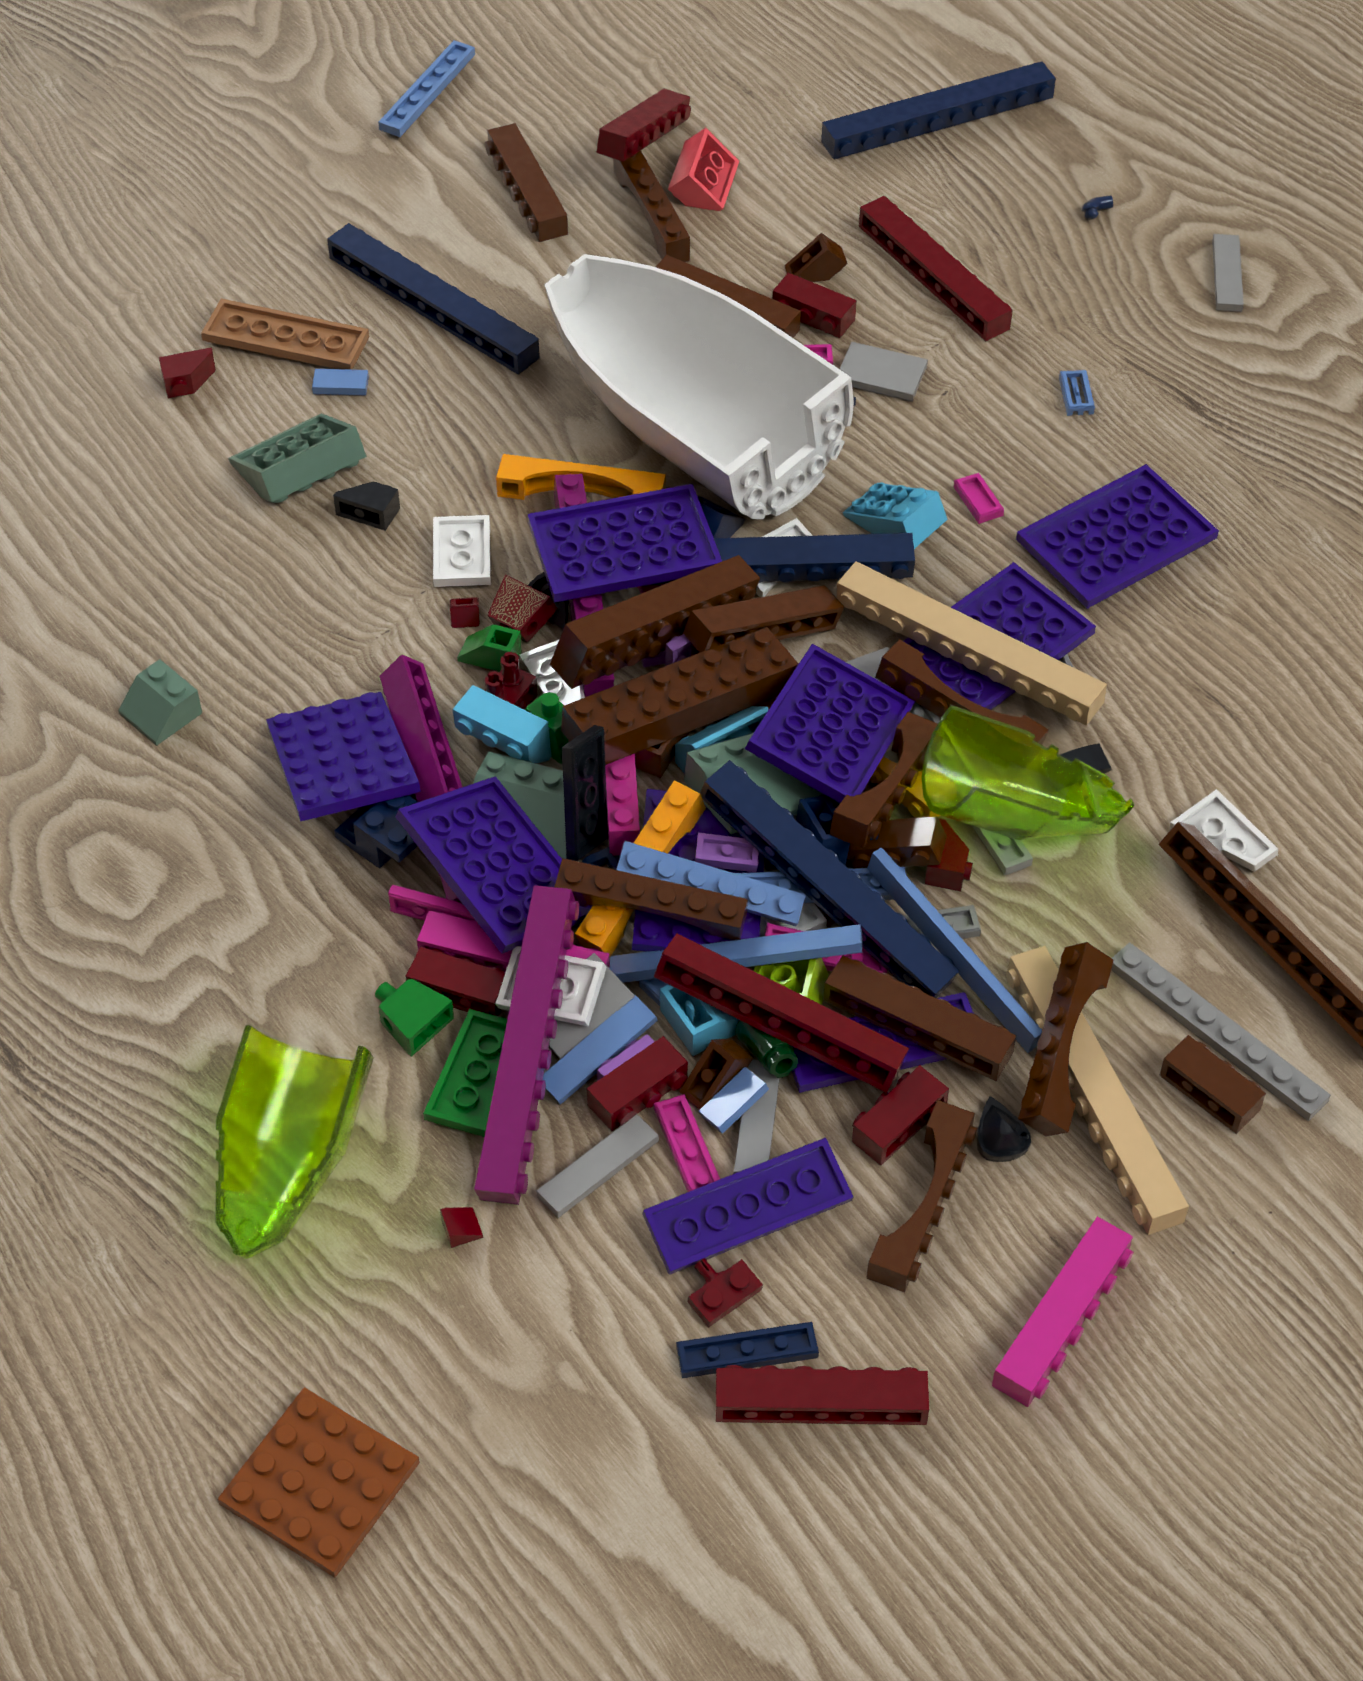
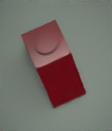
[159,347,216,398]
[925,818,973,892]

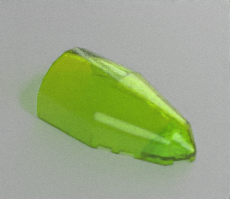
[921,705,1134,840]
[215,1025,374,1259]

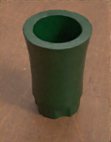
[735,1020,798,1078]

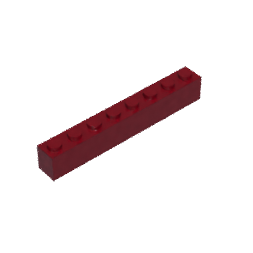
[859,196,1013,342]
[654,933,909,1093]

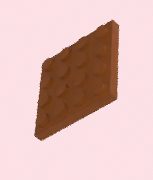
[218,1387,420,1578]

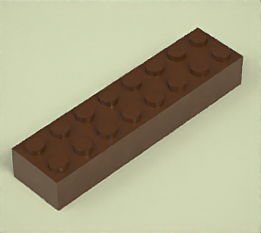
[550,555,760,689]
[561,627,799,765]

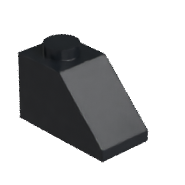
[333,481,400,531]

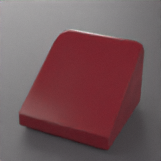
[450,597,480,628]
[440,1207,483,1248]

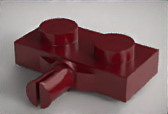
[687,1258,763,1328]

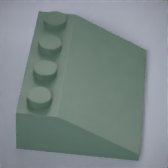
[228,413,367,503]
[684,733,825,834]
[473,751,566,859]

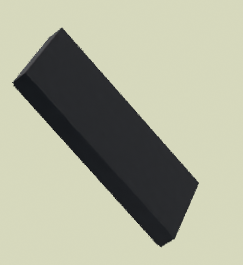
[562,725,608,861]

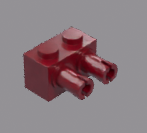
[484,652,538,710]

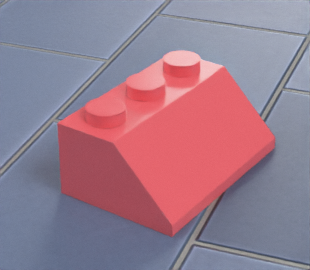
[668,128,739,211]

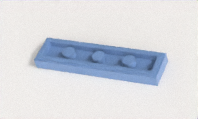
[543,995,658,1105]

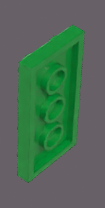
[423,1009,507,1137]

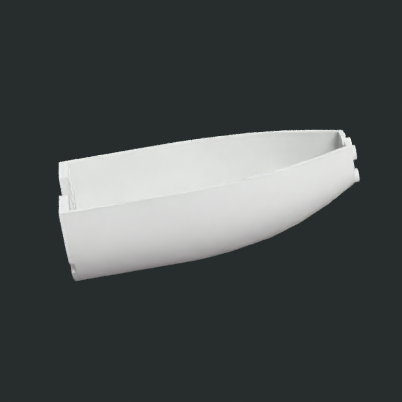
[545,254,854,520]

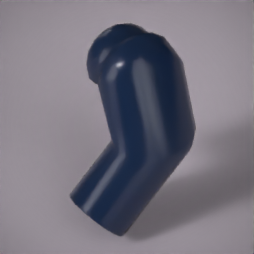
[1082,195,1113,220]

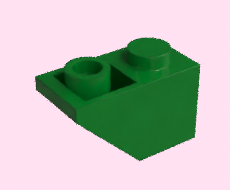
[457,624,522,672]

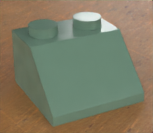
[118,659,202,746]

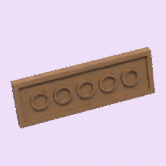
[201,298,370,370]

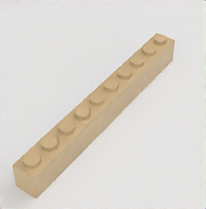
[837,561,1107,726]
[1006,946,1189,1235]

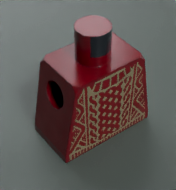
[488,575,558,642]

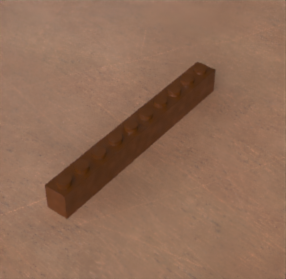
[1158,822,1363,1048]

